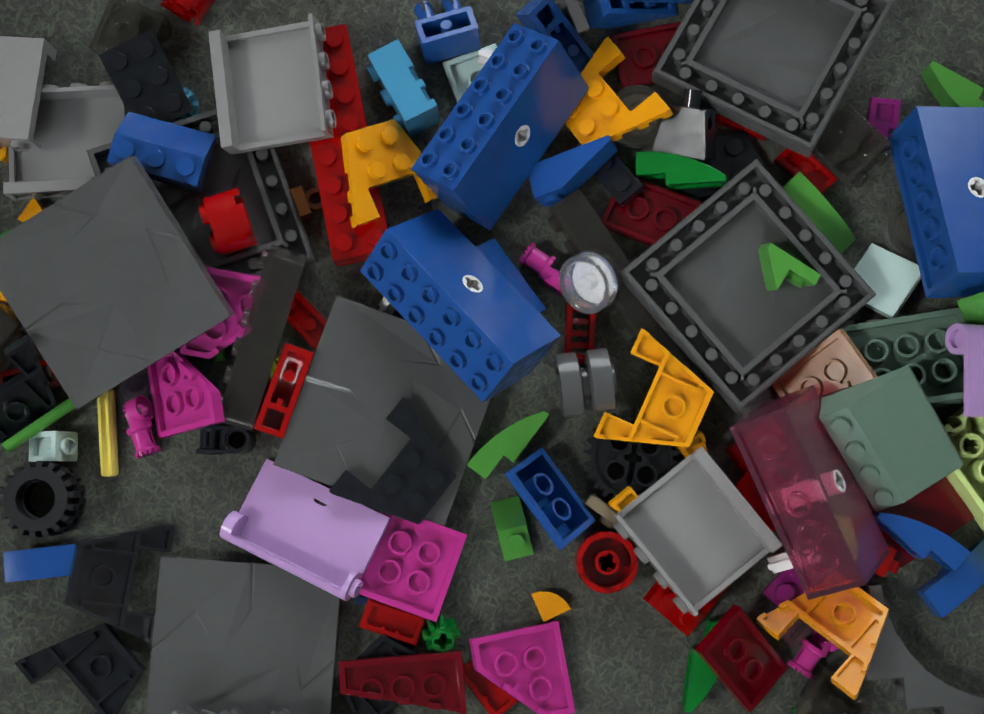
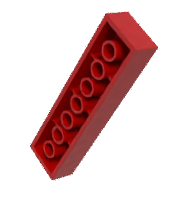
[310,24,388,267]

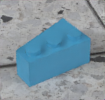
[366,39,440,138]

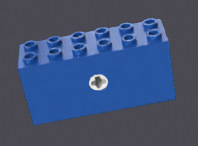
[411,23,589,230]
[887,106,984,298]
[360,209,561,402]

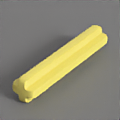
[97,389,119,477]

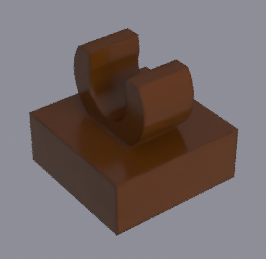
[290,186,323,223]

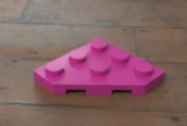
[180,266,285,359]
[147,350,225,439]
[469,621,575,714]

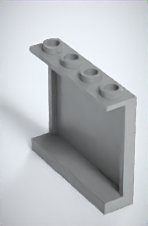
[208,13,336,155]
[0,36,57,152]
[3,81,126,201]
[613,447,782,617]

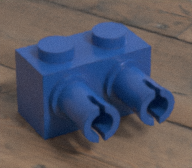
[414,0,481,65]

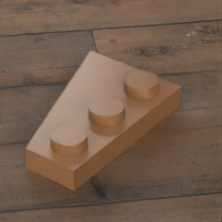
[771,329,878,406]

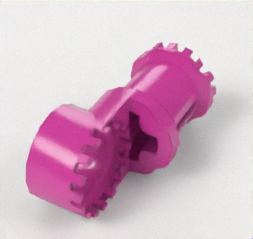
[518,242,573,297]
[123,395,161,459]
[787,630,839,679]

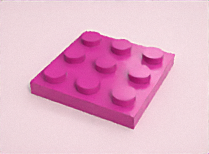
[359,511,467,622]

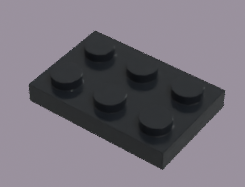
[99,30,195,123]

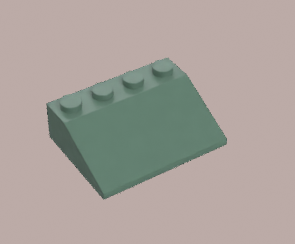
[839,307,966,408]
[819,365,964,511]

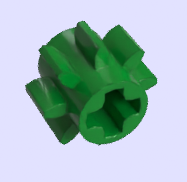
[421,614,461,652]

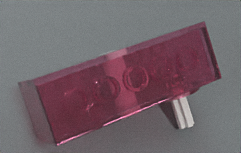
[730,385,890,600]

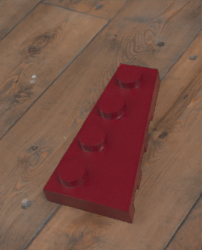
[338,650,467,714]

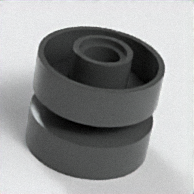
[554,348,617,417]

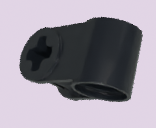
[196,424,256,455]

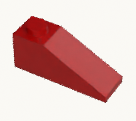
[254,343,314,438]

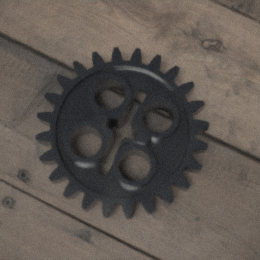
[583,410,681,499]

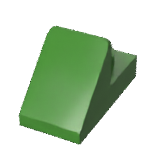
[758,242,821,291]
[490,496,534,561]

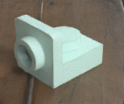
[29,431,78,462]

